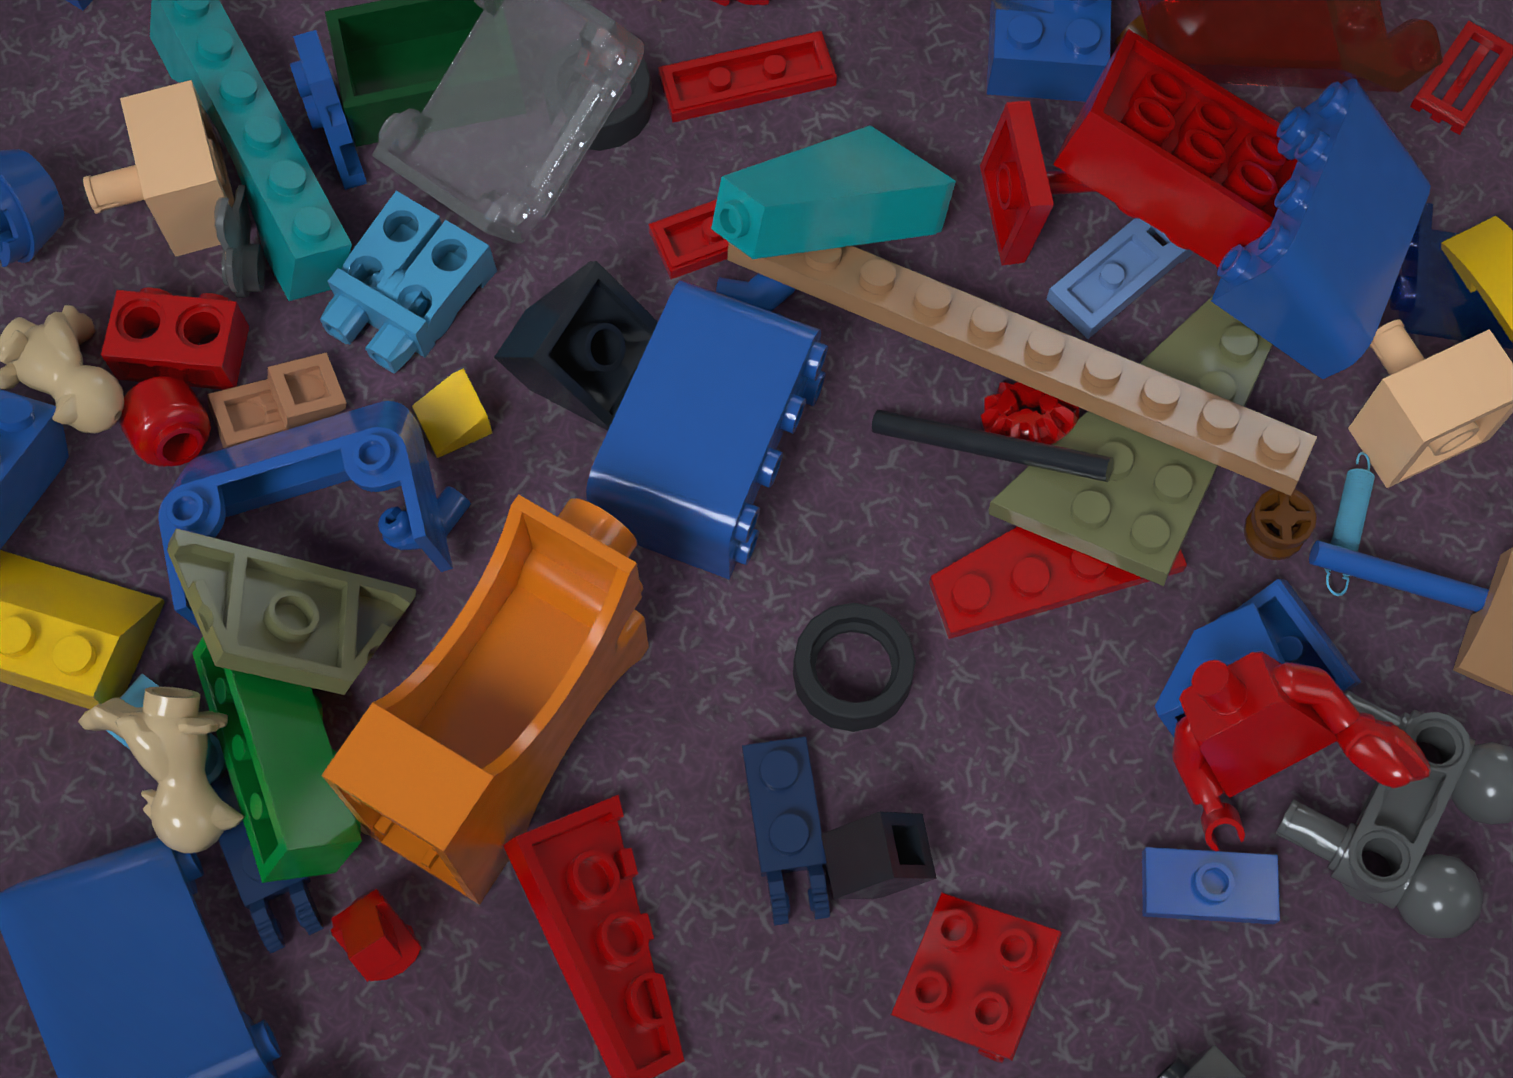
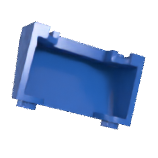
[0,837,282,1078]

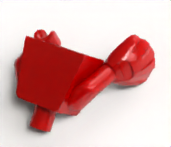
[1172,651,1431,851]

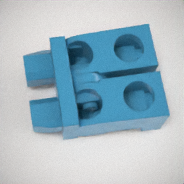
[320,191,497,374]

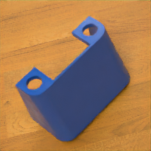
[1211,78,1431,379]

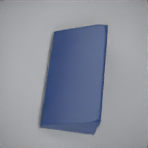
[1232,579,1361,693]

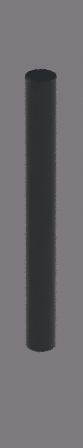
[872,409,1114,482]

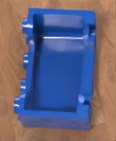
[586,280,828,580]

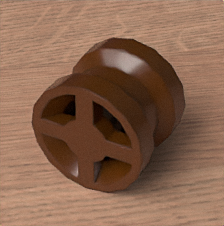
[1244,488,1317,561]

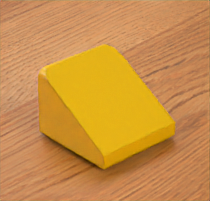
[412,368,492,458]

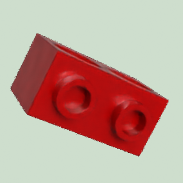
[101,287,249,390]

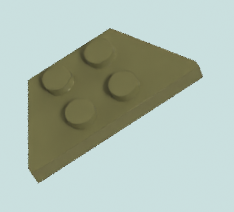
[167,528,416,695]

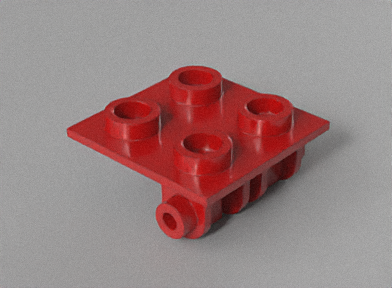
[891,892,1062,1063]

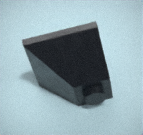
[494,261,658,431]

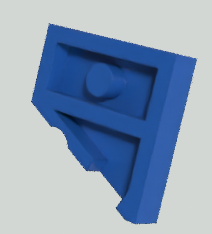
[290,30,367,190]

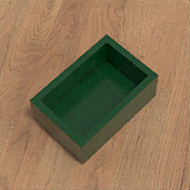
[325,0,526,147]

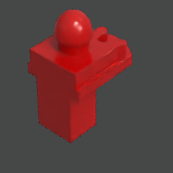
[331,889,422,982]

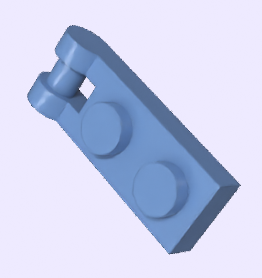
[1046,218,1194,339]

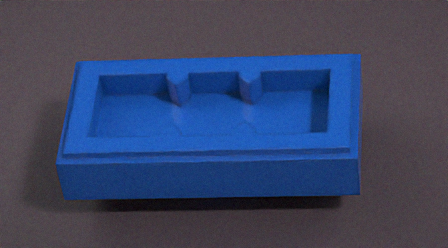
[1142,847,1280,924]

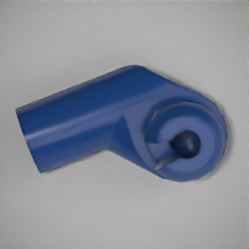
[716,273,796,311]
[378,486,471,550]

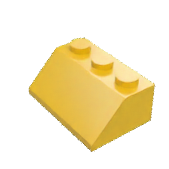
[0,550,165,709]

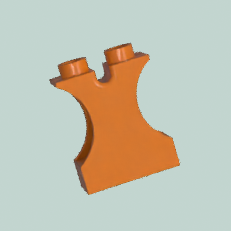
[321,494,649,905]

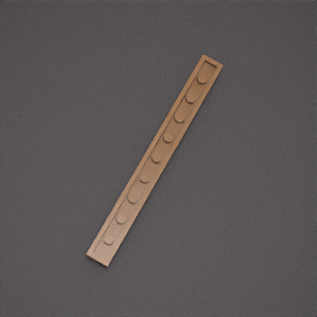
[727,243,1317,496]

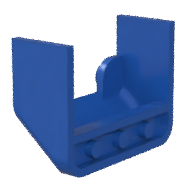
[158,401,453,630]

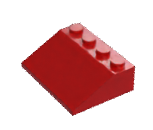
[1053,28,1298,269]

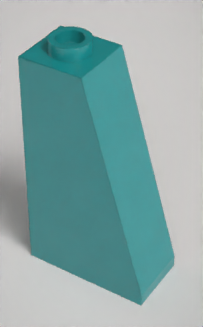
[711,125,956,259]

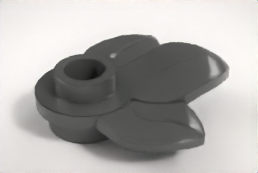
[214,185,265,298]

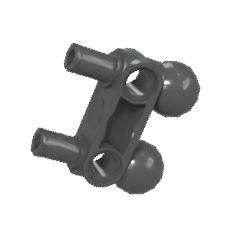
[1275,691,1513,939]

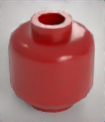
[119,376,211,467]

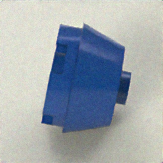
[0,149,64,267]

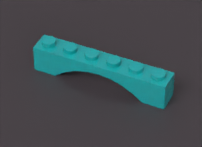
[150,0,352,301]

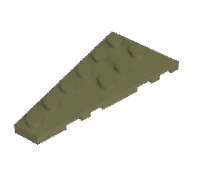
[989,296,1273,586]

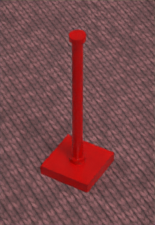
[980,101,1096,266]

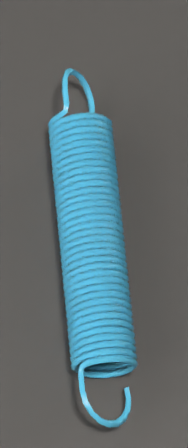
[1325,452,1375,596]

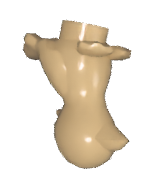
[0,305,124,434]
[78,687,245,854]

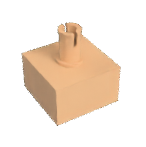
[83,80,234,257]
[1348,319,1513,488]

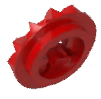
[981,382,1080,445]

